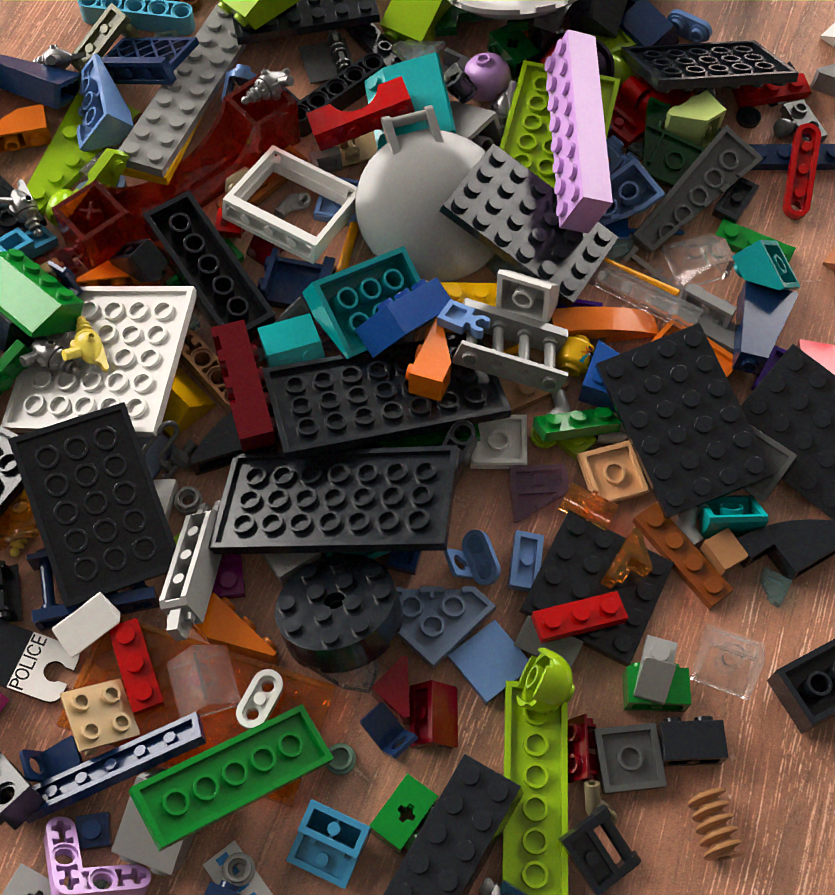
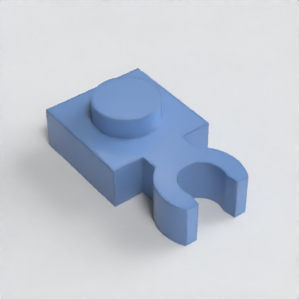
[437,299,490,339]

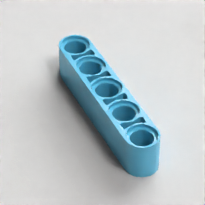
[77,0,195,36]

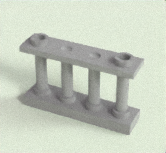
[452,298,568,394]

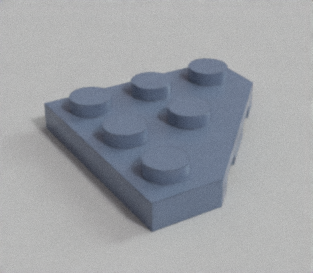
[395,586,496,669]

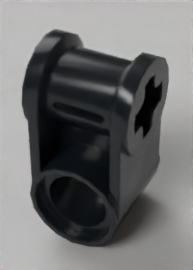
[443,62,477,104]

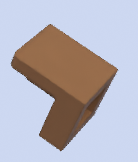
[699,528,748,577]

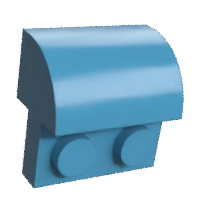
[286,799,371,889]

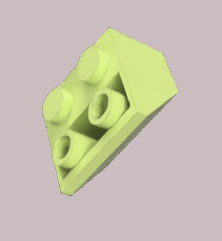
[663,90,726,148]

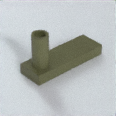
[71,3,139,73]

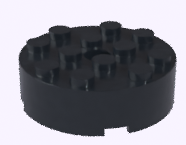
[275,553,403,673]

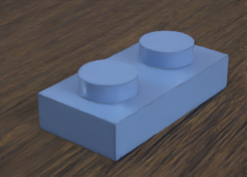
[507,530,544,592]

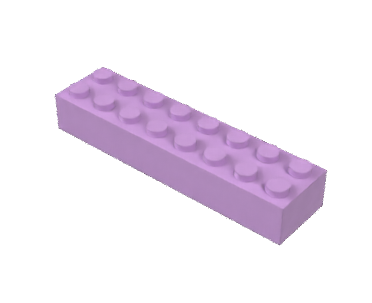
[544,29,613,233]

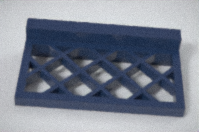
[100,37,200,85]

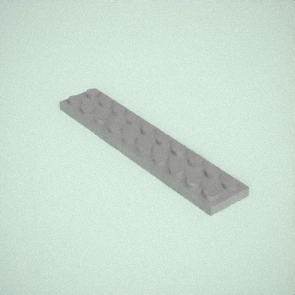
[118,3,248,178]

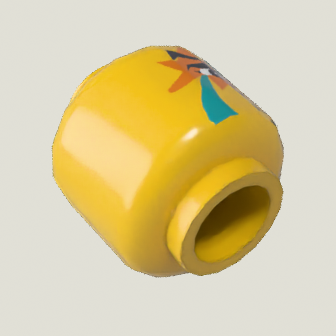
[556,334,595,377]

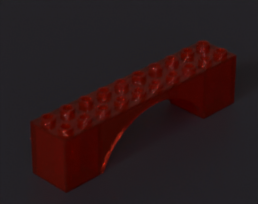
[52,73,301,271]

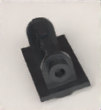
[0,560,23,623]

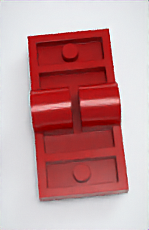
[610,76,695,149]

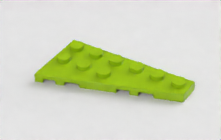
[27,89,141,216]

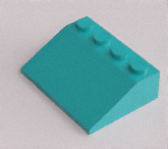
[364,52,456,151]
[302,246,435,359]

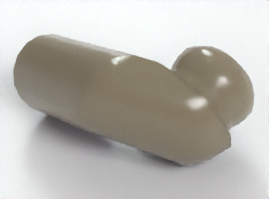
[225,166,249,195]
[584,780,618,824]

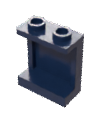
[257,248,336,309]

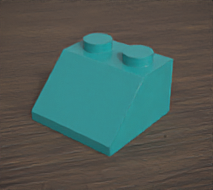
[732,240,801,290]
[257,313,325,368]

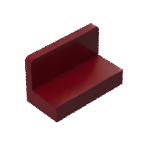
[410,680,458,749]

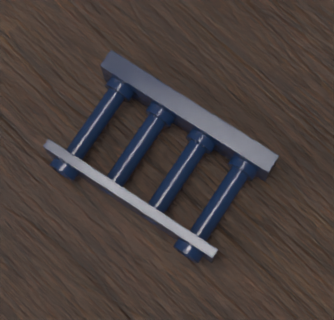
[26,548,160,631]

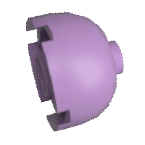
[464,52,512,102]

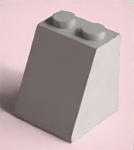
[450,100,503,152]
[111,765,196,876]

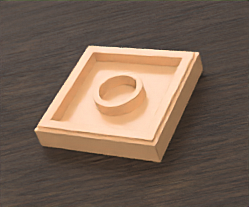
[577,440,650,509]

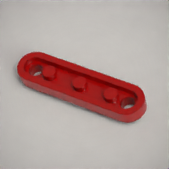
[782,123,821,220]

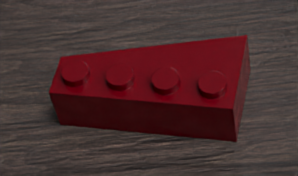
[211,320,277,452]

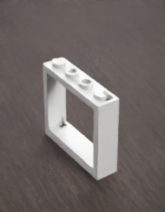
[222,145,357,264]

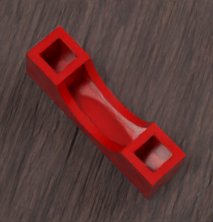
[306,76,415,151]

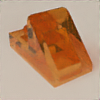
[601,526,653,589]

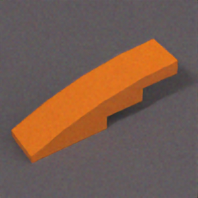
[550,307,659,343]

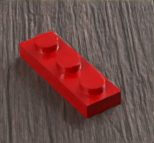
[732,73,811,109]
[531,591,628,644]
[108,618,165,716]

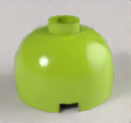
[517,648,575,713]

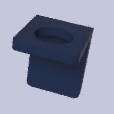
[47,261,83,297]
[360,702,418,759]
[19,735,83,782]

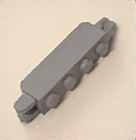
[159,500,222,641]

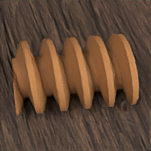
[688,788,745,861]

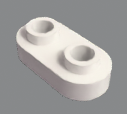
[236,669,284,730]

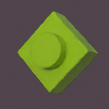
[556,436,597,462]

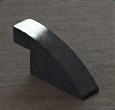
[190,390,277,476]
[737,519,835,583]

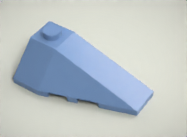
[77,53,134,152]
[598,158,666,226]

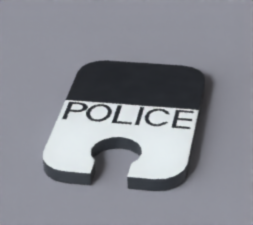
[0,623,80,704]

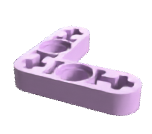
[43,816,151,895]

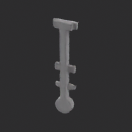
[623,246,685,295]

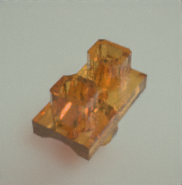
[559,483,619,531]

